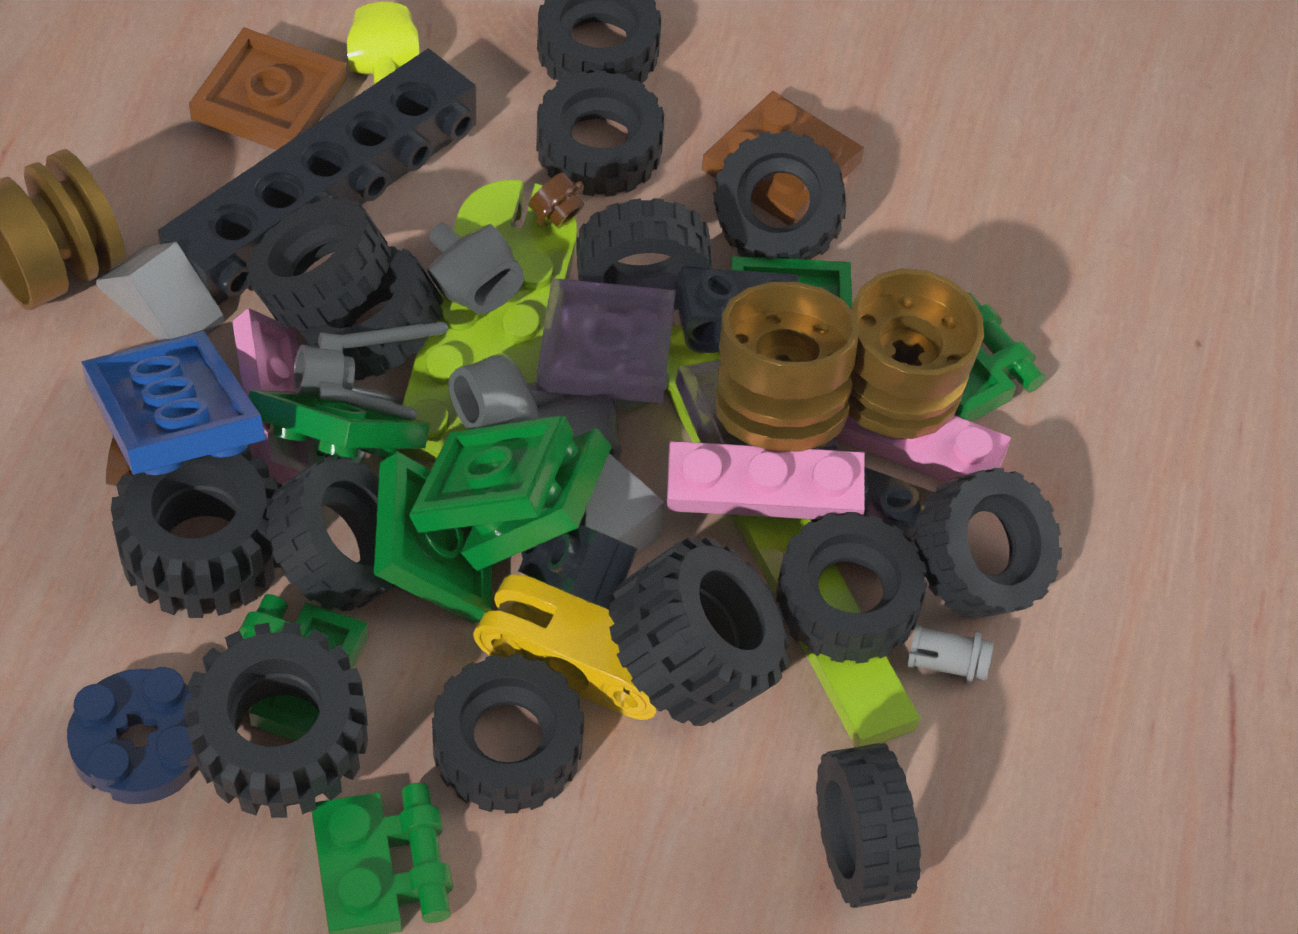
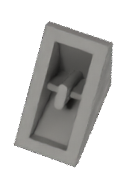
[96,242,225,341]
[584,454,664,557]

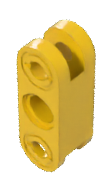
[473,574,658,720]

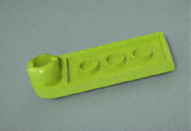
[398,180,577,463]

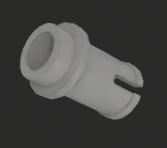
[908,625,994,684]

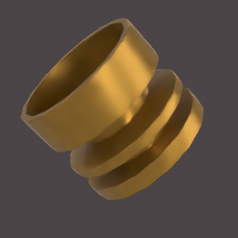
[0,149,126,310]
[848,268,984,439]
[715,282,859,452]

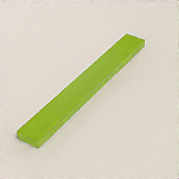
[651,324,921,747]

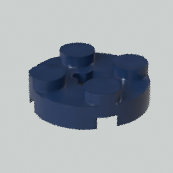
[67,667,198,804]

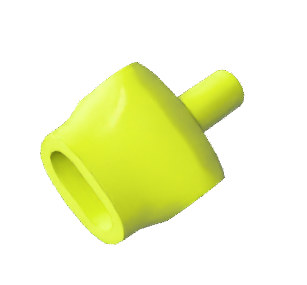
[347,2,420,84]

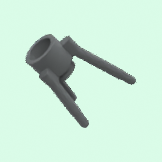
[293,322,448,421]

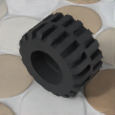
[111,449,281,618]
[609,537,790,726]
[184,622,368,818]

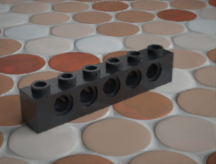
[158,48,476,305]

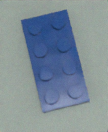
[81,331,266,475]

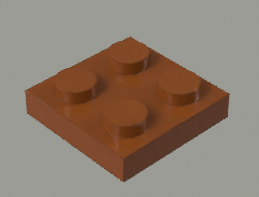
[189,27,347,150]
[702,91,864,226]

